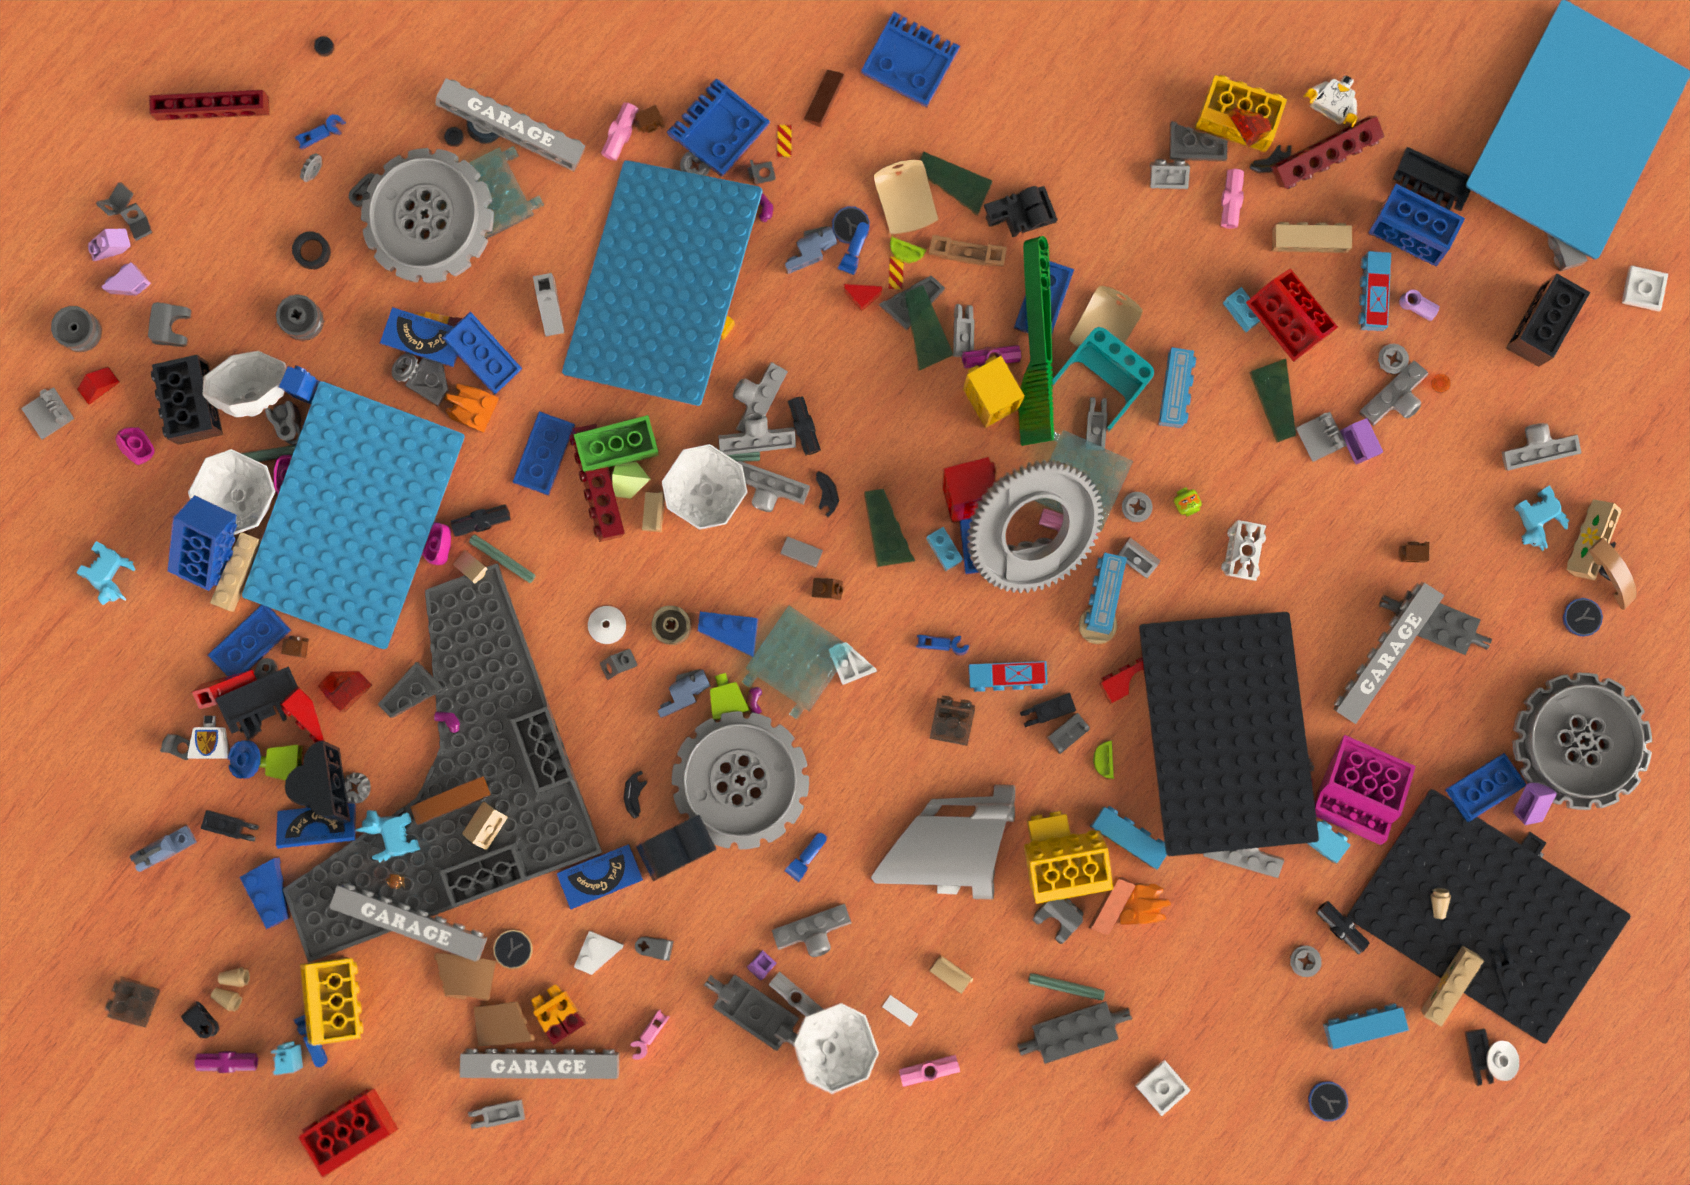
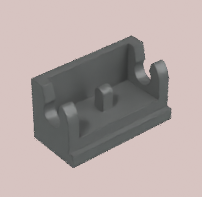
[1047,713,1090,754]

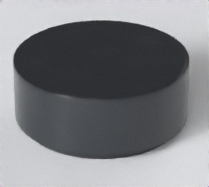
[314,36,334,57]
[444,127,464,147]

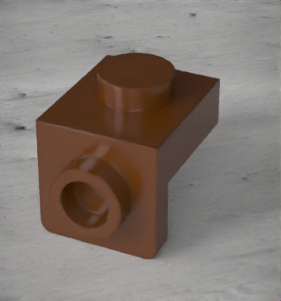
[812,578,843,600]

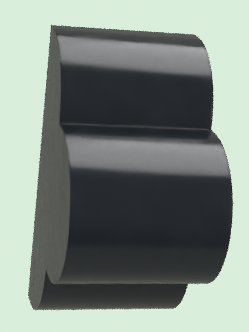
[285,740,351,823]
[636,814,717,881]

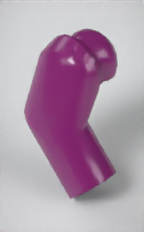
[759,193,774,222]
[746,687,762,714]
[434,712,460,733]

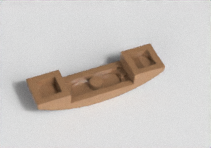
[929,235,1007,266]
[1589,538,1637,610]

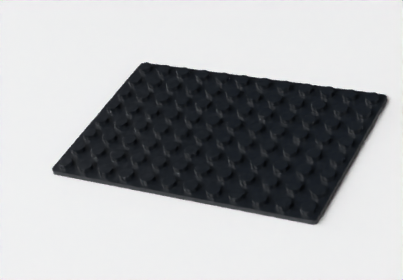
[1139,612,1319,857]
[1347,789,1631,1044]

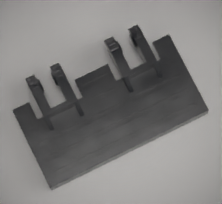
[1392,147,1471,212]
[215,666,298,738]

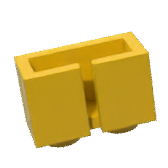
[1027,811,1070,842]

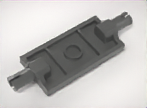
[1379,590,1492,655]
[703,974,799,1051]
[1017,1001,1132,1064]

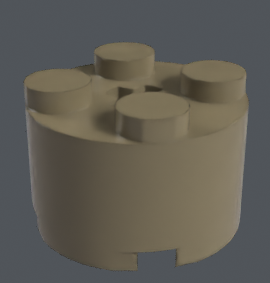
[652,606,692,646]

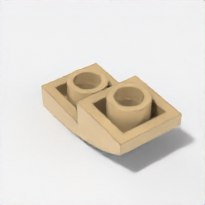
[453,550,487,583]

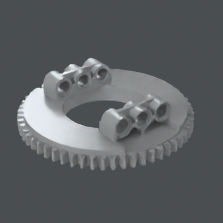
[967,460,1103,593]

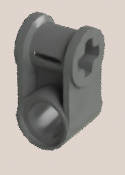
[635,937,674,961]

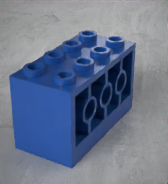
[1368,184,1465,267]
[167,495,237,591]

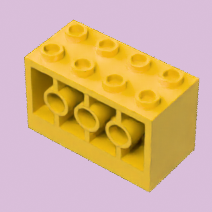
[1195,75,1287,153]
[963,356,1024,428]
[1024,830,1113,904]
[300,957,363,1045]

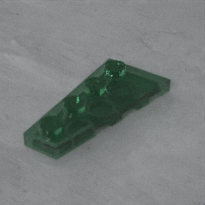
[920,151,993,216]
[905,285,953,371]
[1250,359,1296,443]
[864,489,915,567]

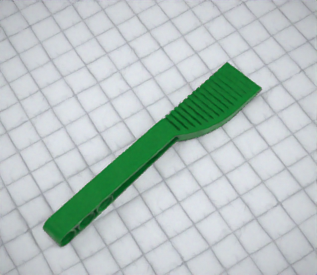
[1019,236,1054,446]

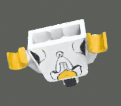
[1303,75,1358,127]

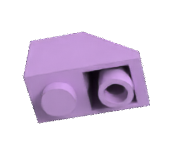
[88,229,131,261]
[102,262,151,296]

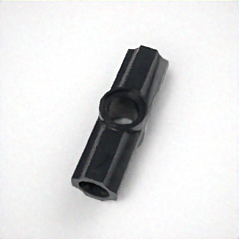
[788,396,821,456]
[451,504,511,537]
[1316,901,1370,955]

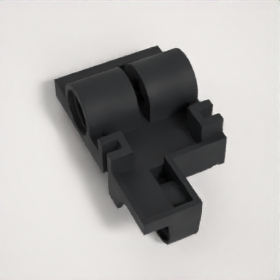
[984,186,1058,237]

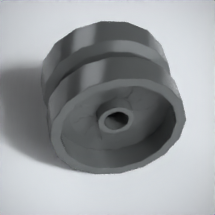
[276,294,324,341]
[51,306,102,352]

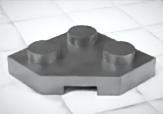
[405,358,449,406]

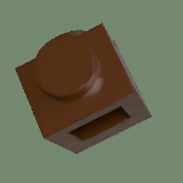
[634,105,665,133]
[1399,542,1429,563]
[281,636,309,658]

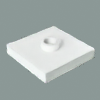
[1622,266,1668,312]
[1135,1060,1191,1116]

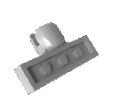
[1360,360,1428,426]
[733,362,788,433]
[718,412,796,455]
[1502,423,1581,471]
[738,461,810,512]
[1203,848,1284,878]
[772,904,851,957]

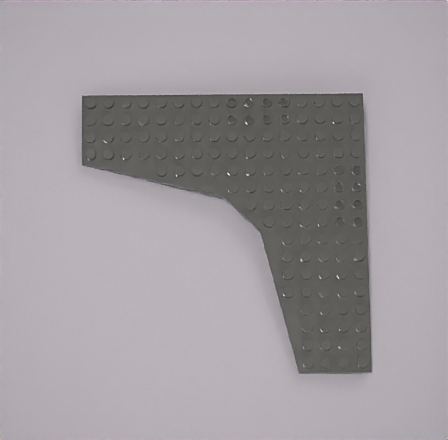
[283,563,602,963]

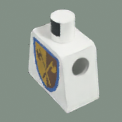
[188,716,229,759]

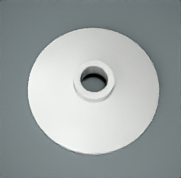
[588,606,626,644]
[1487,1041,1519,1081]

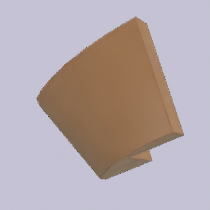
[434,953,496,1001]
[474,1002,535,1046]

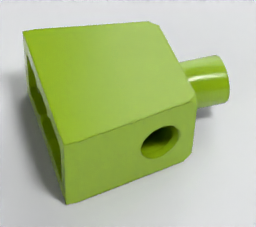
[710,673,749,721]
[259,745,303,780]

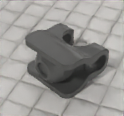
[148,302,192,347]
[265,401,302,445]
[1032,898,1084,944]

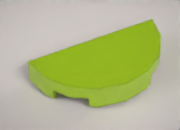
[890,237,926,263]
[1093,740,1114,779]

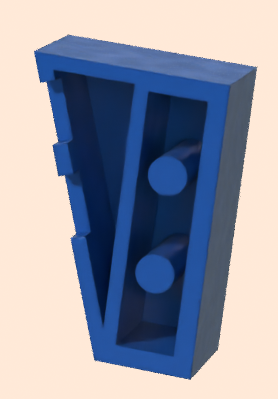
[279,365,321,405]
[698,612,758,658]
[239,858,290,929]

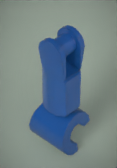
[295,114,346,149]
[838,222,869,275]
[916,635,969,656]
[784,833,827,882]
[294,1015,328,1067]

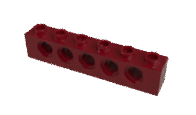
[149,90,269,121]
[1270,115,1385,189]
[569,424,625,542]

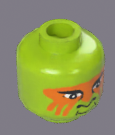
[1174,487,1202,517]

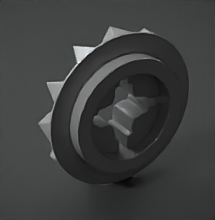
[680,151,710,176]
[300,153,322,182]
[1378,344,1409,374]
[392,353,419,382]
[1122,492,1152,522]
[344,772,371,804]
[1290,946,1322,977]

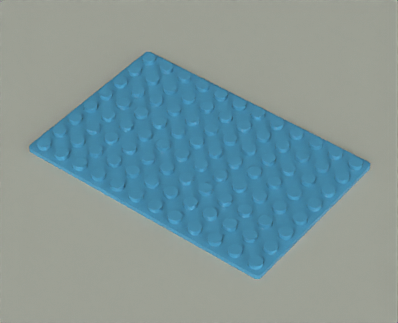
[1466,0,1690,260]
[562,160,763,406]
[242,381,465,649]

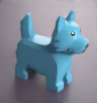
[1514,486,1569,551]
[76,541,136,605]
[356,810,420,862]

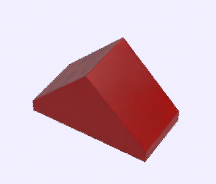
[844,284,882,311]
[77,367,120,405]

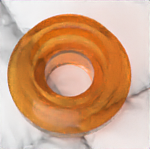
[1431,374,1451,393]
[386,874,405,889]

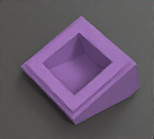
[747,950,777,980]

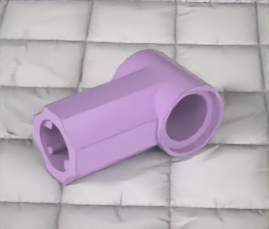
[1399,290,1440,321]

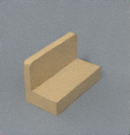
[642,491,665,532]
[462,802,508,850]
[929,955,973,994]

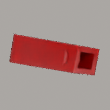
[192,670,257,709]
[281,686,324,743]

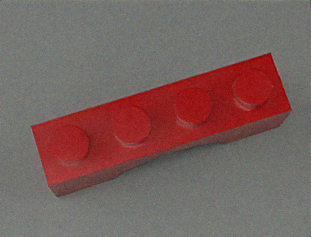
[1099,657,1144,704]

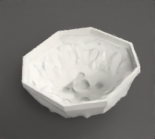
[203,351,286,417]
[662,444,748,530]
[188,449,276,535]
[793,1003,879,1093]

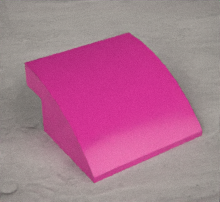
[1314,735,1416,845]

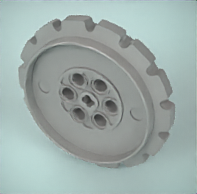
[361,148,494,284]
[1512,673,1652,810]
[672,712,809,849]

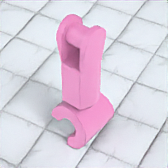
[630,1010,670,1060]

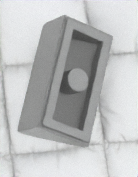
[780,536,823,568]
[1117,538,1160,578]

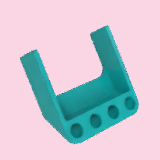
[1052,327,1154,432]

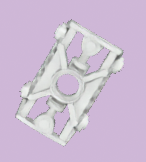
[1221,520,1266,581]

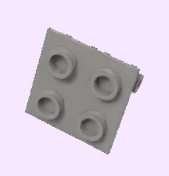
[21,387,74,440]
[1296,412,1347,462]

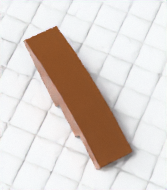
[410,777,491,825]

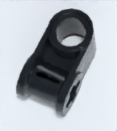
[181,1001,220,1039]

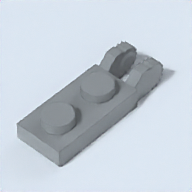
[953,304,974,357]
[1085,397,1107,451]
[468,1099,525,1129]

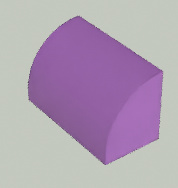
[1340,418,1383,465]
[1513,783,1557,825]

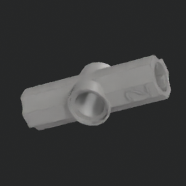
[769,971,824,1017]

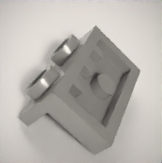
[1150,159,1190,189]

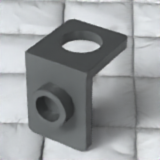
[748,160,776,185]
[96,182,133,216]
[120,203,152,241]
[600,649,638,680]
[160,734,190,760]

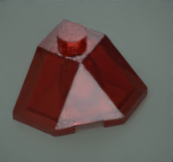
[1228,108,1271,147]
[318,671,373,712]

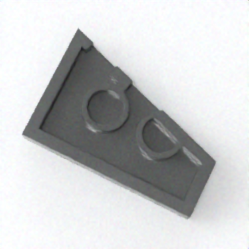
[1170,121,1227,161]
[879,275,945,331]
[378,662,444,718]

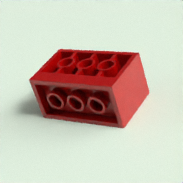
[1246,268,1338,362]
[942,457,999,523]
[298,1089,398,1178]

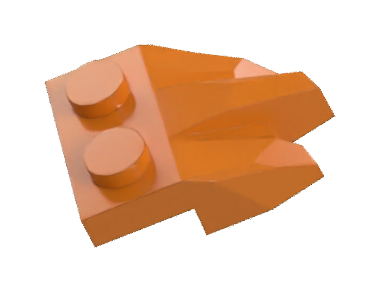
[445,383,499,433]
[1120,884,1171,925]

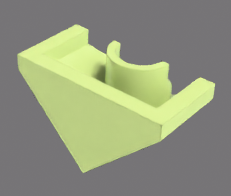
[612,461,650,499]

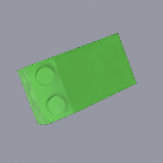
[574,415,659,472]

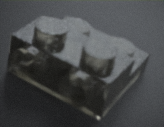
[930,696,975,746]
[105,977,160,1028]

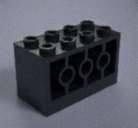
[1506,273,1591,367]
[151,355,223,445]

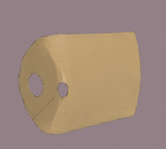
[874,160,938,234]
[1069,286,1143,348]

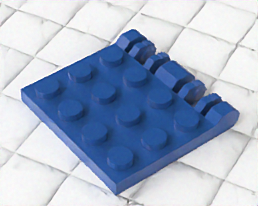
[861,11,960,108]
[667,78,770,177]

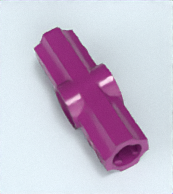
[962,345,1021,368]
[195,1051,258,1073]

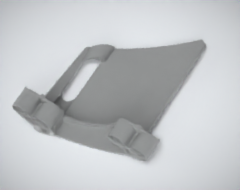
[871,785,1015,900]

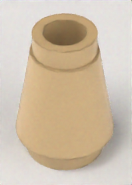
[1431,888,1451,919]
[218,967,250,987]
[211,988,242,1011]

